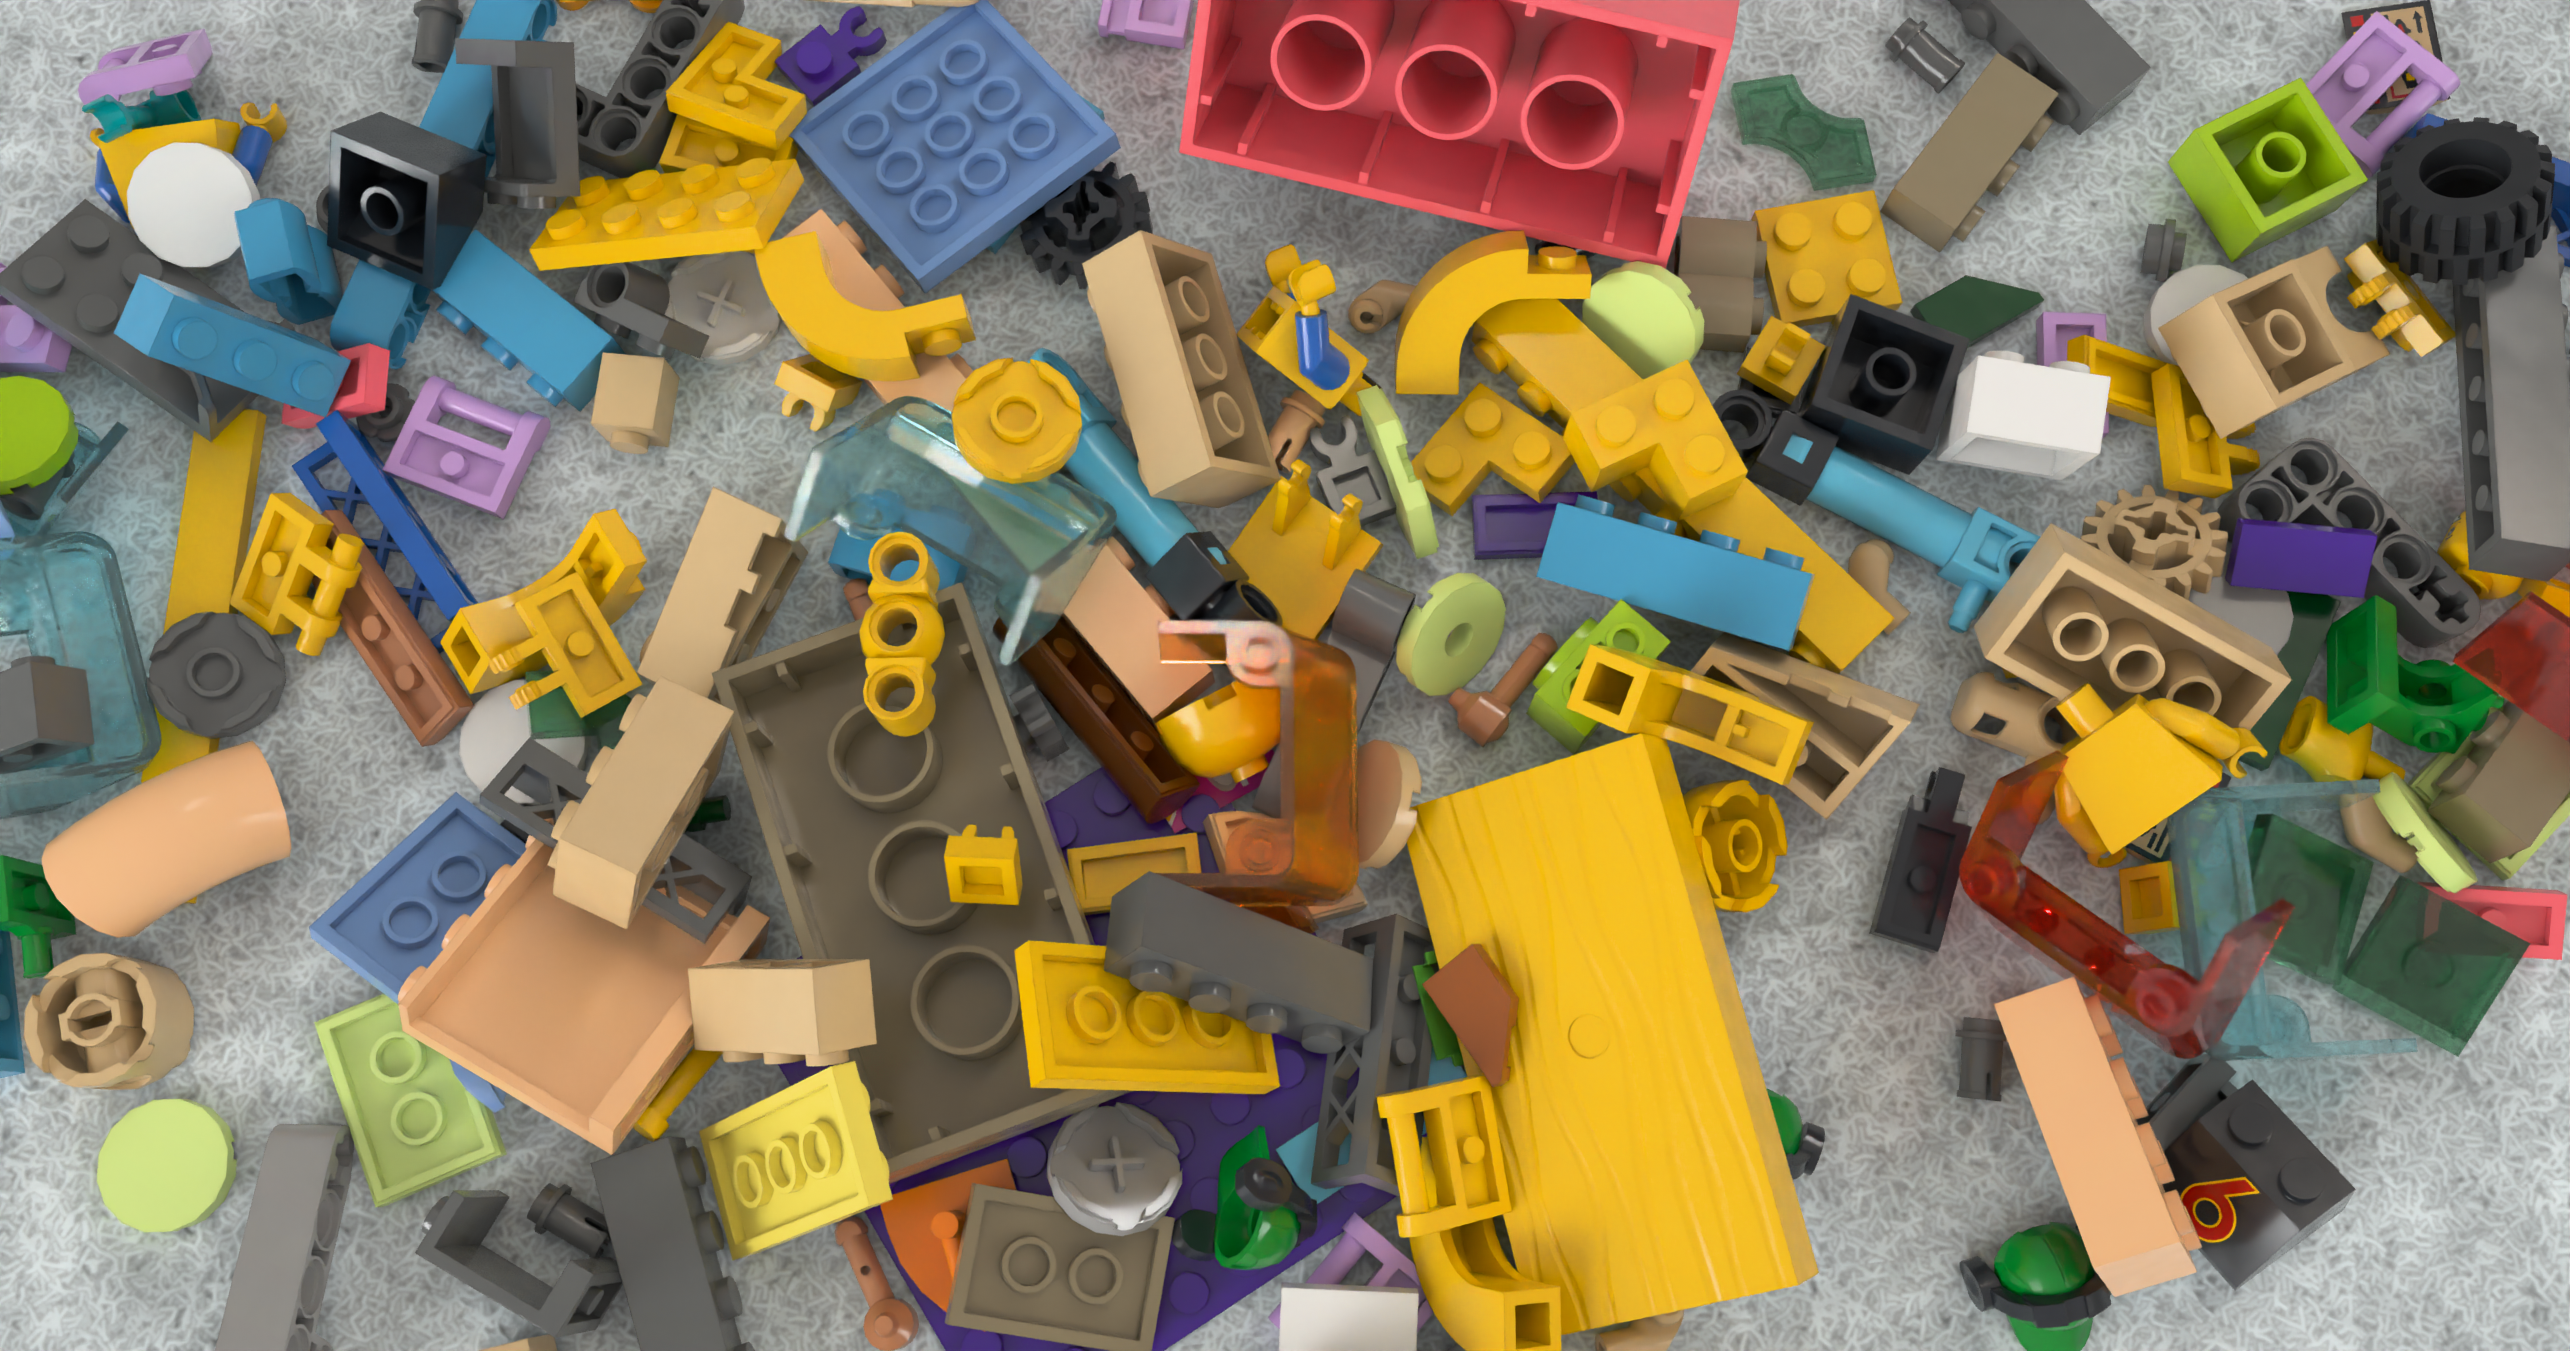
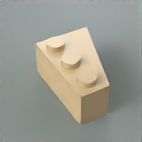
[637,487,808,705]
[1691,632,1920,820]

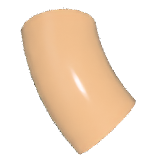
[41,741,291,938]

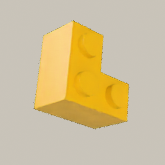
[1563,360,1748,521]

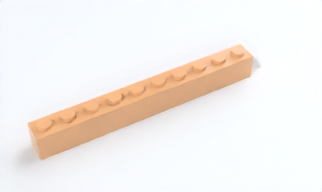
[781,209,1215,729]

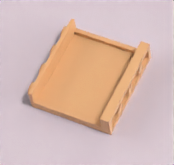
[397,800,770,1155]

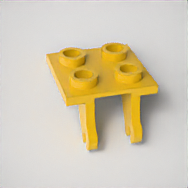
[1228,459,1384,649]

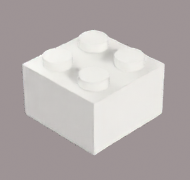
[1936,351,2111,481]

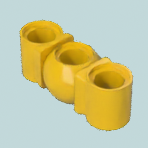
[859,531,945,737]

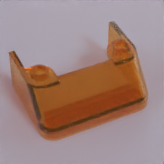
[1156,621,1359,906]

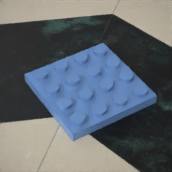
[789,0,1121,293]

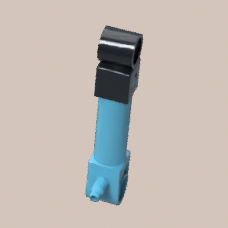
[1027,348,1283,669]
[1712,389,2040,633]

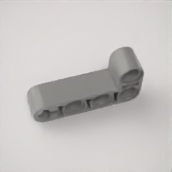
[215,1124,354,1351]

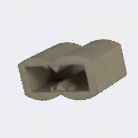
[1674,216,1767,353]

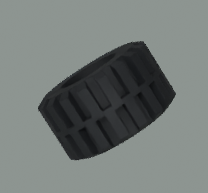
[2376,117,2555,285]

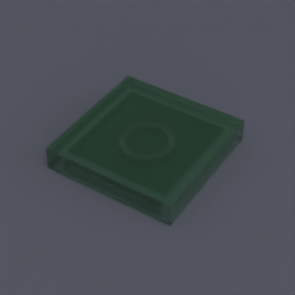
[2221,813,2374,985]
[2332,875,2530,1057]

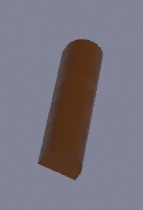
[993,599,1200,824]

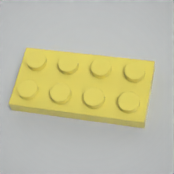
[699,1061,893,1261]

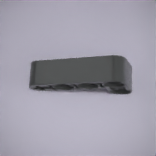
[576,0,745,178]
[2217,438,2481,648]
[1252,568,1416,835]

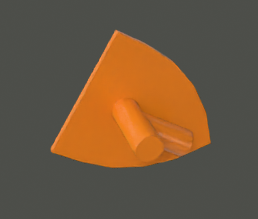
[880,1158,1017,1332]

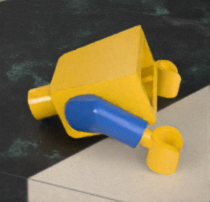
[90,102,287,230]
[1237,244,1382,416]

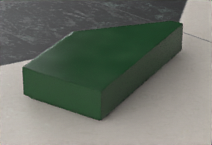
[1910,275,2044,347]

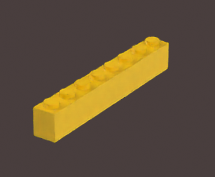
[1471,299,1895,674]

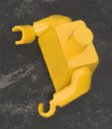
[2052,682,2268,868]

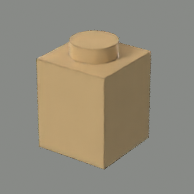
[591,352,680,454]

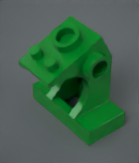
[2327,595,2505,754]

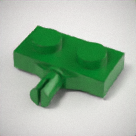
[0,855,76,979]

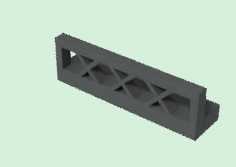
[479,737,752,944]
[1310,914,1439,1196]

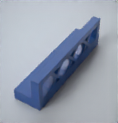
[292,410,478,654]

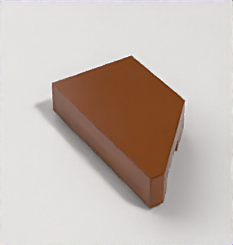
[1422,944,1519,1087]

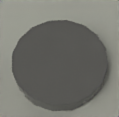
[146,611,286,739]

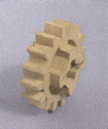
[2080,485,2228,601]

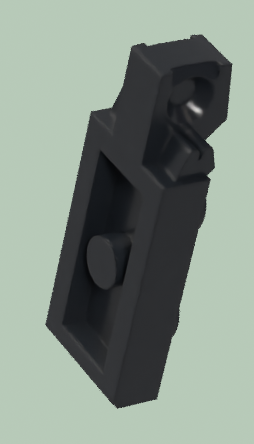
[1869,767,1972,953]

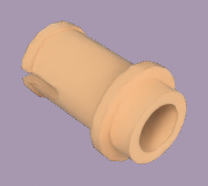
[1268,390,1326,474]

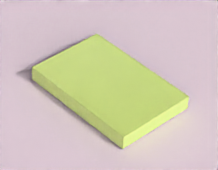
[314,994,507,1207]

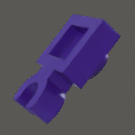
[775,6,887,107]

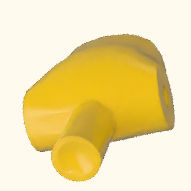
[2279,696,2405,795]

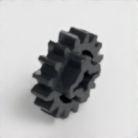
[1019,161,1153,289]

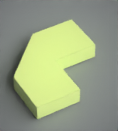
[1356,385,1439,559]

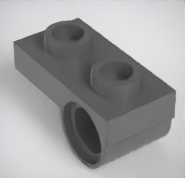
[573,262,710,360]

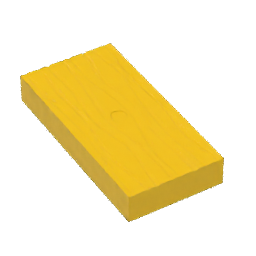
[1407,733,1819,1335]

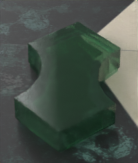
[1731,74,1877,191]

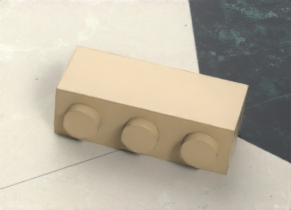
[688,959,877,1067]

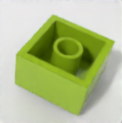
[2168,77,2368,263]

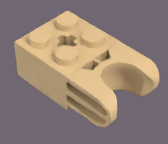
[2158,246,2390,439]

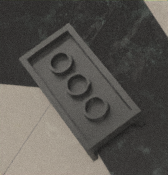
[0,199,295,442]

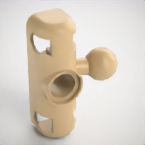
[1950,672,2078,826]

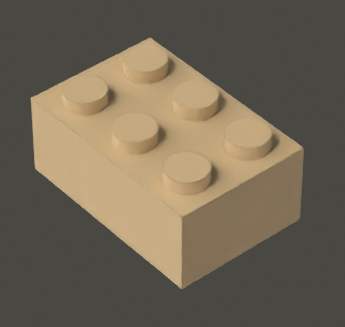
[548,676,734,929]

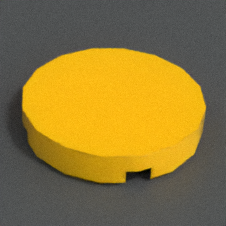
[952,357,1082,484]

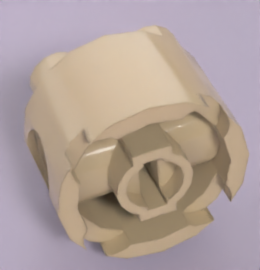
[23,953,194,1090]

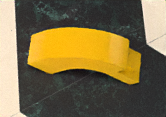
[1394,230,1592,395]
[754,231,976,382]
[440,509,647,694]
[1566,644,1814,785]
[1409,1136,1561,1351]

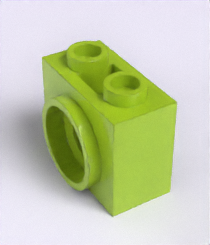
[1526,599,1671,755]

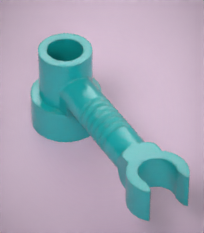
[82,90,201,143]

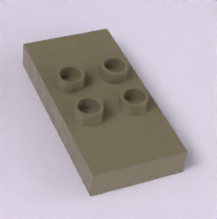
[712,582,1132,1184]

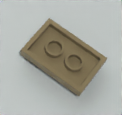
[945,1183,1175,1351]

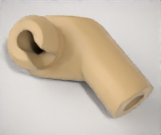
[1348,280,1416,334]
[1848,539,1911,635]
[2340,782,2419,873]
[1595,1309,1685,1351]

